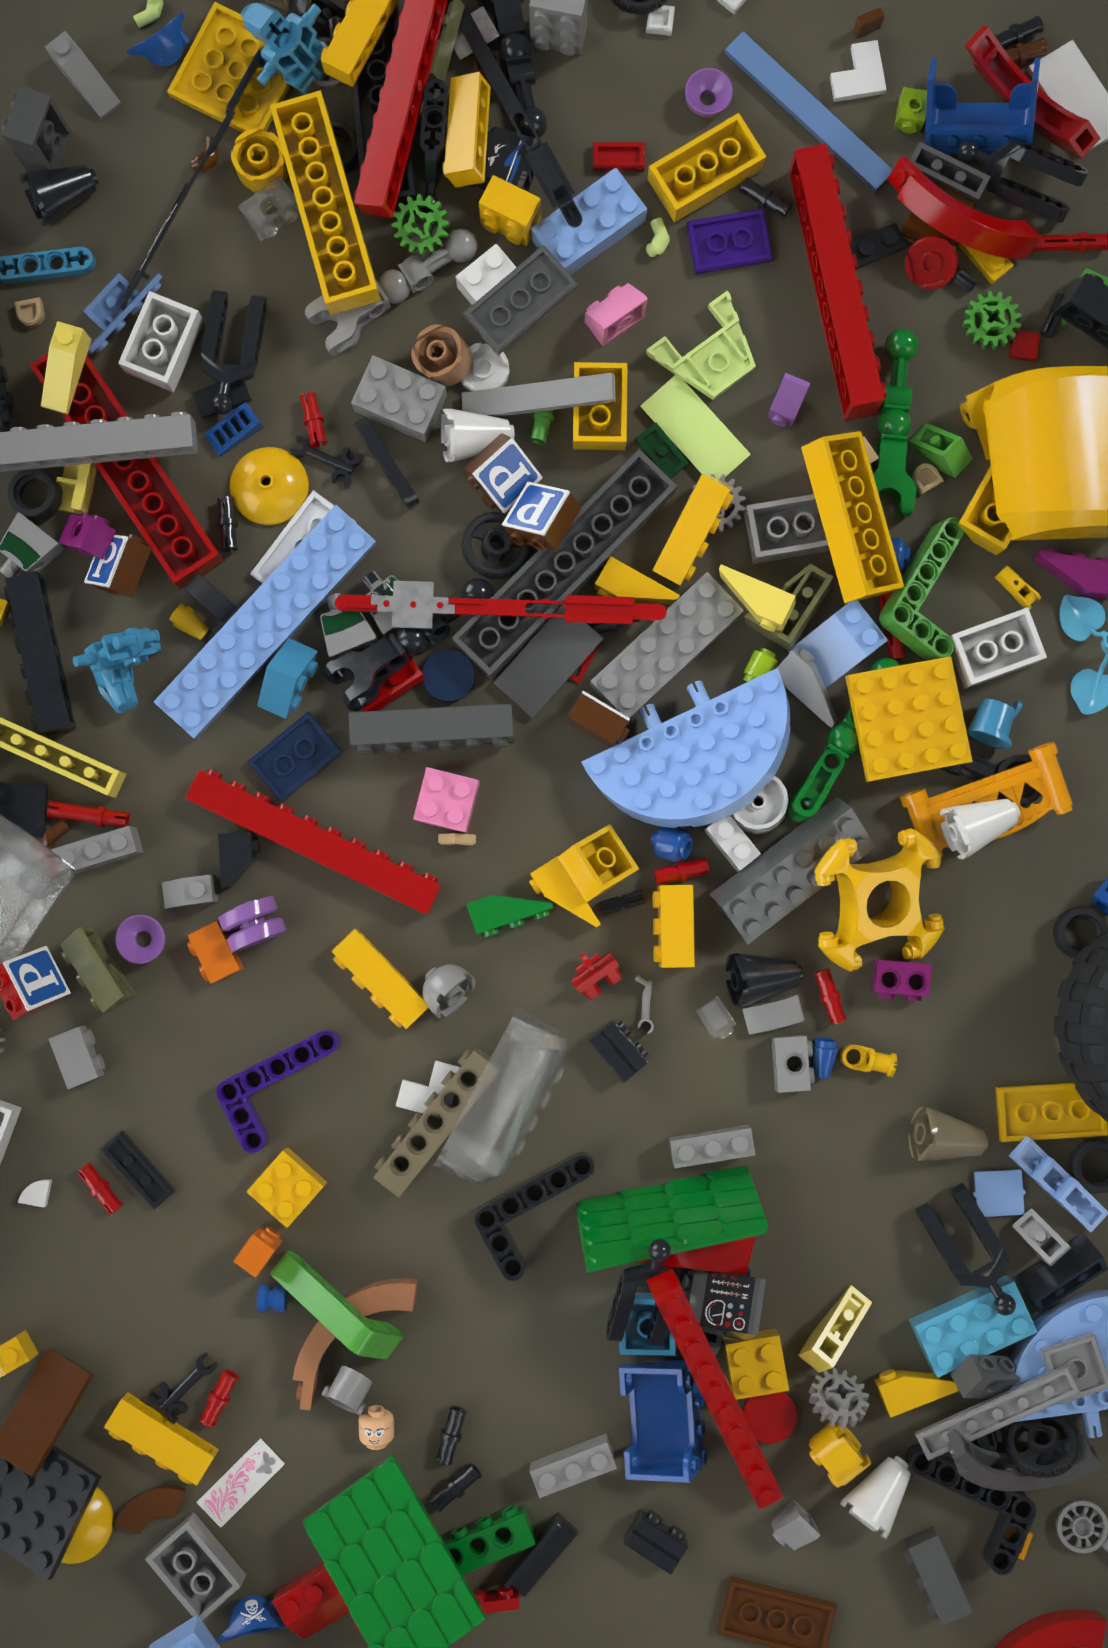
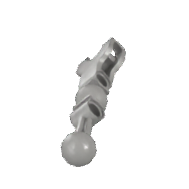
[305,228,478,356]

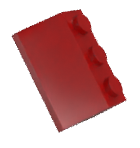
[272,1562,350,1640]

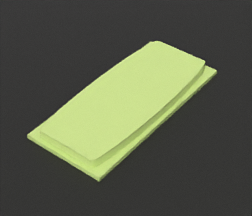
[640,375,751,480]

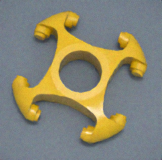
[814,828,945,972]

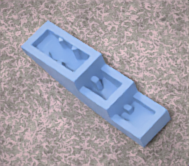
[1009,1136,1108,1232]

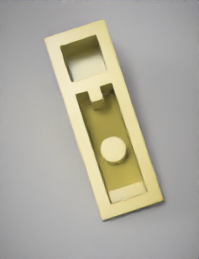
[41,321,92,415]
[719,565,796,632]
[798,1285,872,1373]

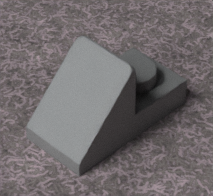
[1012,1208,1071,1266]

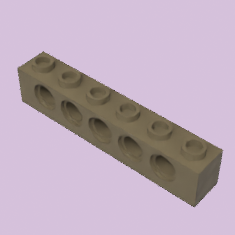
[373,1047,501,1198]

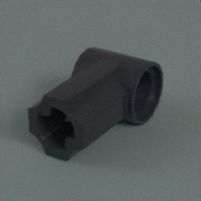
[940,753,996,781]

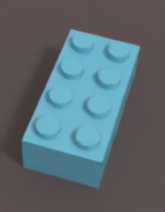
[908,1275,1037,1377]

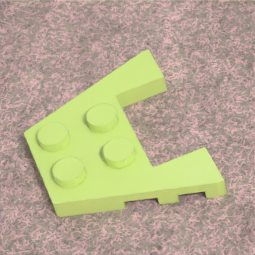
[646,291,756,400]

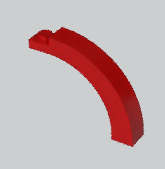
[964,25,1101,159]
[887,157,1041,259]
[995,1609,1107,1648]

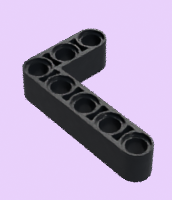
[474,1152,594,1281]
[905,1444,1037,1575]

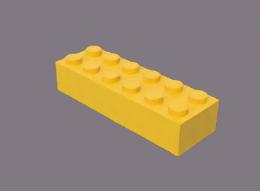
[801,431,904,603]

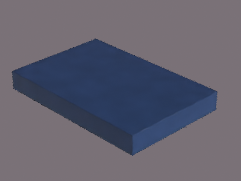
[247,711,343,803]

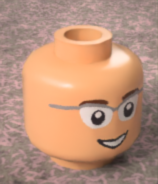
[358,1405,394,1450]

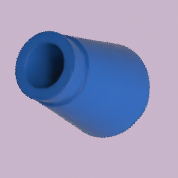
[812,1037,839,1079]

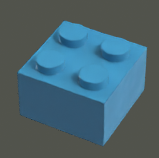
[619,1292,675,1356]

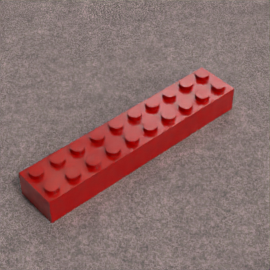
[789,143,887,422]
[29,353,225,590]

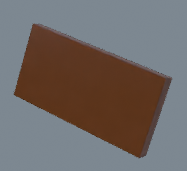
[0,1348,94,1477]
[717,1576,837,1648]

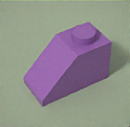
[767,373,810,427]

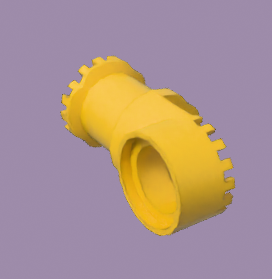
[840,1044,897,1077]

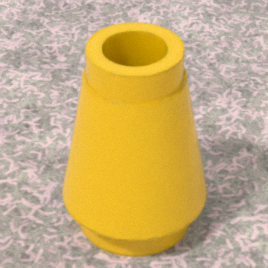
[169,603,210,641]

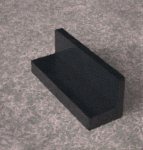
[1017,1234,1108,1313]
[503,1512,578,1597]

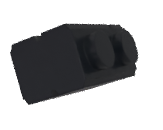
[589,1020,648,1083]
[623,1509,688,1575]

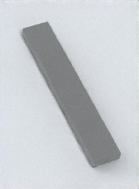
[462,373,616,417]
[915,1364,1081,1461]

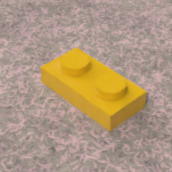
[959,243,1014,285]

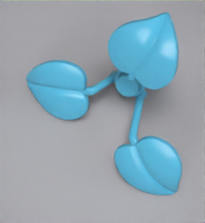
[1059,595,1108,715]

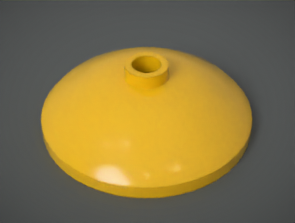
[230,447,309,526]
[61,1487,114,1564]

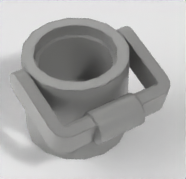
[322,1366,372,1415]

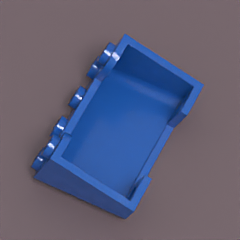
[619,1360,707,1483]

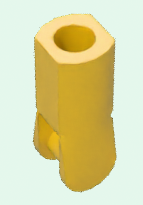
[994,565,1041,610]

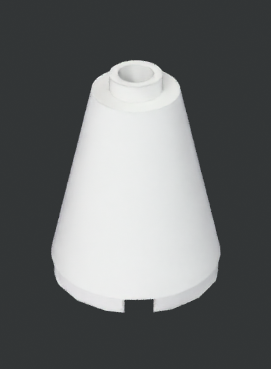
[441,408,515,463]
[940,799,1020,860]
[840,1456,911,1539]

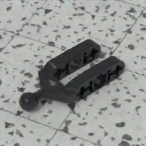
[420,79,449,214]
[958,138,1089,223]
[200,290,267,415]
[915,1183,1016,1316]
[606,1239,680,1347]

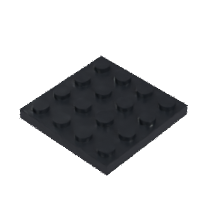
[0,1445,102,1581]

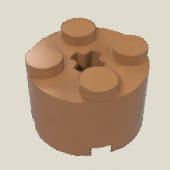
[411,324,473,386]

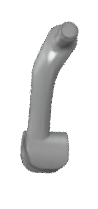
[634,975,654,1034]

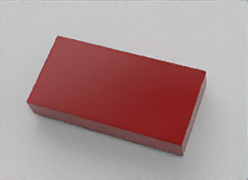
[593,142,645,171]

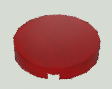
[905,235,958,290]
[743,1392,798,1444]

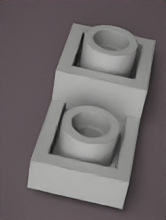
[742,994,805,1034]

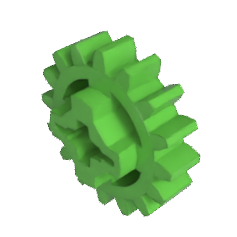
[392,194,450,256]
[962,291,1022,350]

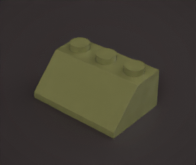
[60,927,137,1013]

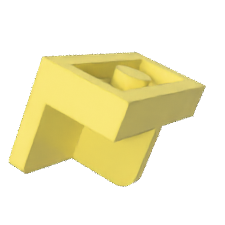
[56,463,98,515]

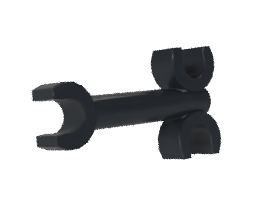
[290,436,362,489]
[148,1353,218,1424]

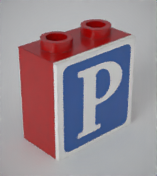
[0,946,71,1021]

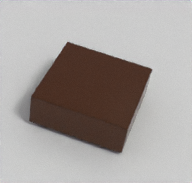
[853,8,885,39]

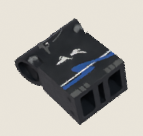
[462,124,537,192]

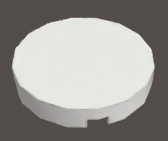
[460,343,510,392]

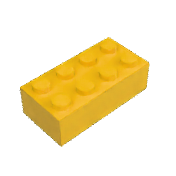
[647,113,767,223]

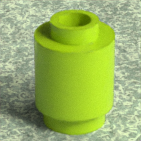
[743,648,778,683]

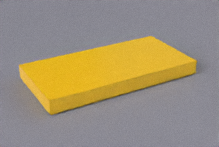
[995,1083,1108,1142]

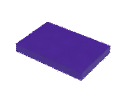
[686,208,773,275]

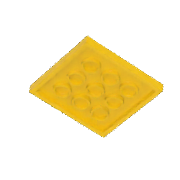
[167,2,290,133]
[845,656,973,782]

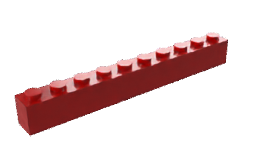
[354,0,448,218]
[185,768,442,915]
[647,1268,784,1510]

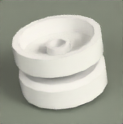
[731,776,788,834]

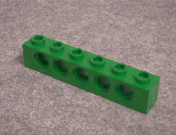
[442,1505,536,1575]

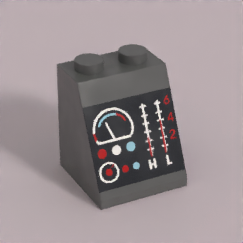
[681,1269,766,1341]

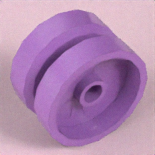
[218,896,287,953]

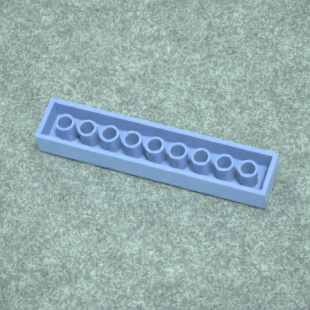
[154,505,376,739]

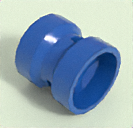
[257,1284,288,1313]

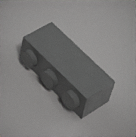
[910,141,991,209]
[903,1526,973,1626]

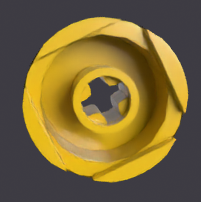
[231,128,288,194]
[809,1423,871,1488]

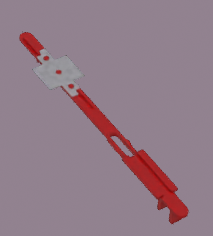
[335,581,667,628]

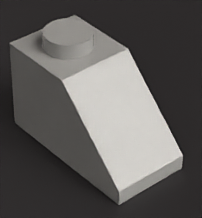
[162,875,219,909]
[771,1499,820,1550]

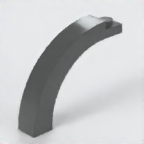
[947,1429,1104,1491]

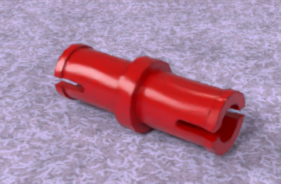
[299,392,328,448]
[653,857,709,886]
[813,968,847,1025]
[76,1162,124,1216]
[199,1369,239,1427]

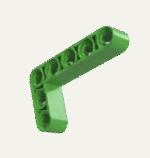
[879,517,964,661]
[270,1250,404,1360]

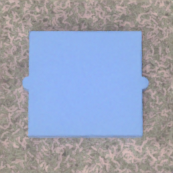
[972,1169,1026,1217]

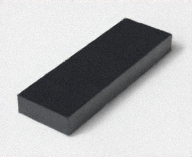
[100,1130,176,1210]

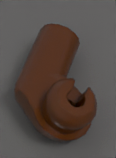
[190,136,218,172]
[39,820,70,859]

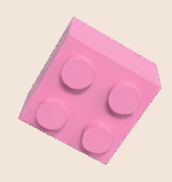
[413,767,480,834]

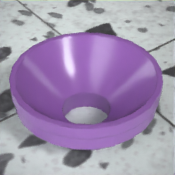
[685,68,733,118]
[116,915,166,964]

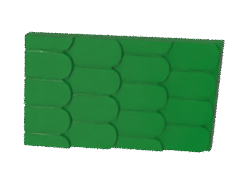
[576,1166,768,1275]
[302,1454,486,1648]

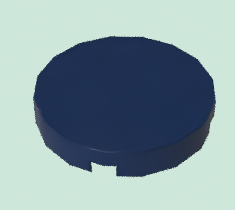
[422,649,475,703]

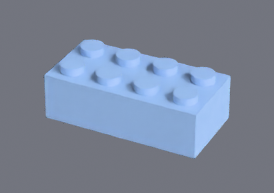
[531,168,647,275]

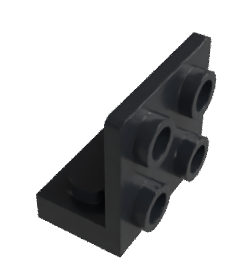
[0,782,48,838]

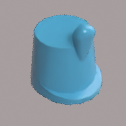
[967,699,1023,750]

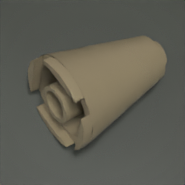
[908,1107,989,1162]

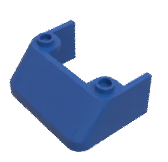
[925,58,1041,154]

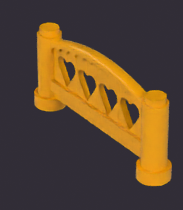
[900,742,1073,856]

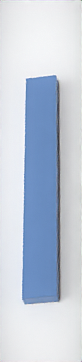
[724,31,893,193]

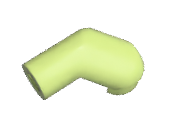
[133,0,164,29]
[646,218,670,257]

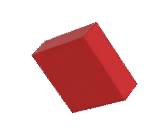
[1008,330,1040,362]

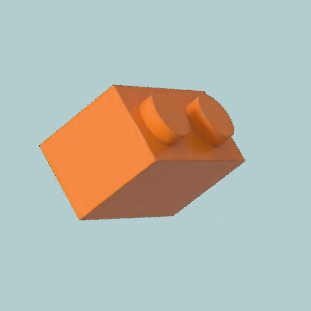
[187,921,244,984]
[233,1226,283,1278]

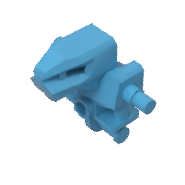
[240,3,326,95]
[73,627,161,714]

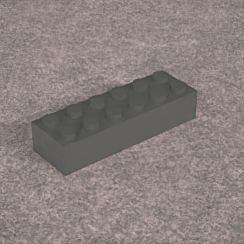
[349,704,514,755]
[709,797,876,944]

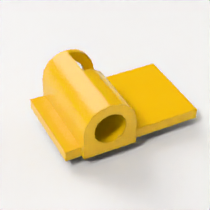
[960,378,1004,460]

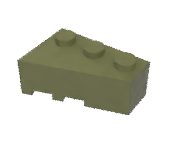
[427,0,465,83]
[744,564,834,651]

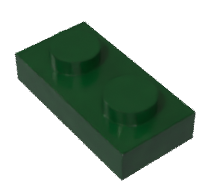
[635,422,689,479]

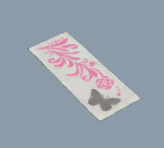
[196,1438,285,1528]

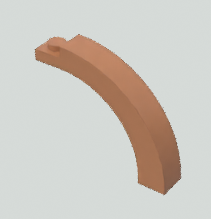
[292,1278,418,1410]

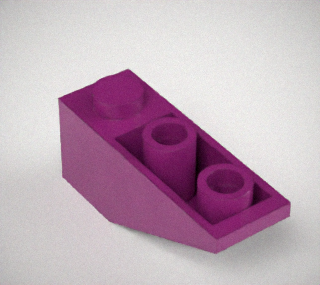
[1033,548,1108,600]

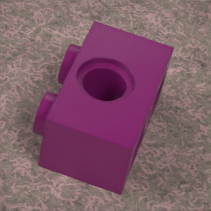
[58,512,116,559]

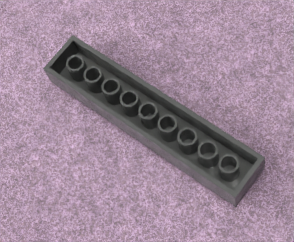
[452,449,677,680]

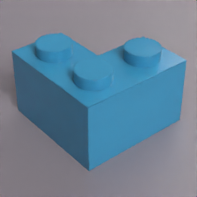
[257,638,318,719]

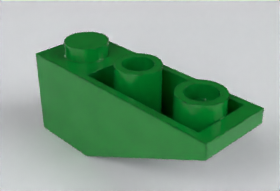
[466,895,553,938]

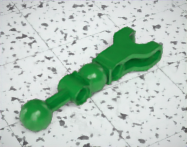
[873,328,919,517]
[786,658,900,823]

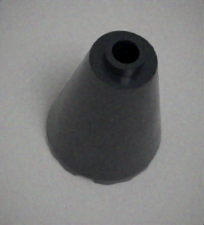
[20,165,99,226]
[726,953,803,1007]

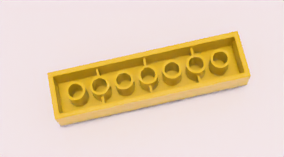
[270,90,381,315]

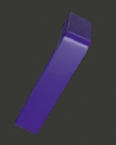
[216,1029,341,1153]

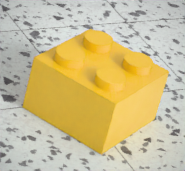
[479,175,541,246]
[558,824,639,902]
[247,1147,328,1228]
[722,1328,789,1400]

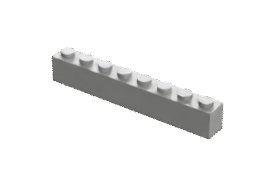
[0,412,198,472]

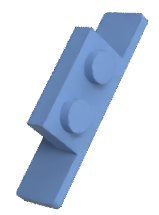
[82,273,162,354]

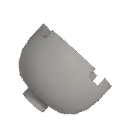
[422,964,476,1018]

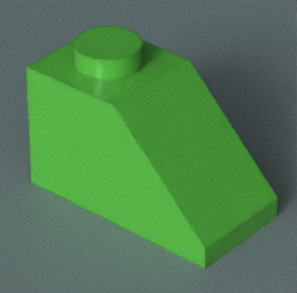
[909,423,973,478]

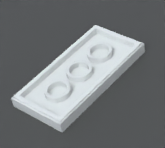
[1027,40,1108,153]
[250,490,356,584]

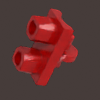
[570,952,622,1000]

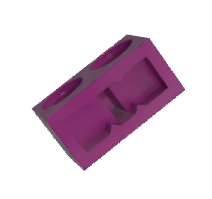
[871,959,932,1001]

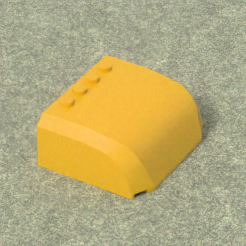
[984,366,1108,540]

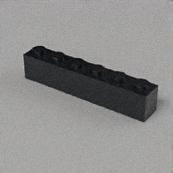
[4,571,76,736]

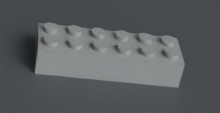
[590,572,744,721]

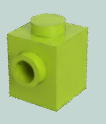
[894,87,927,134]

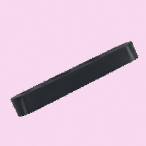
[354,417,420,509]

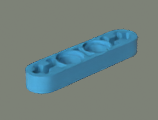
[0,247,96,284]

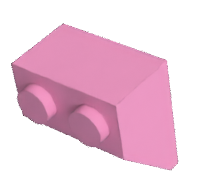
[585,283,648,346]

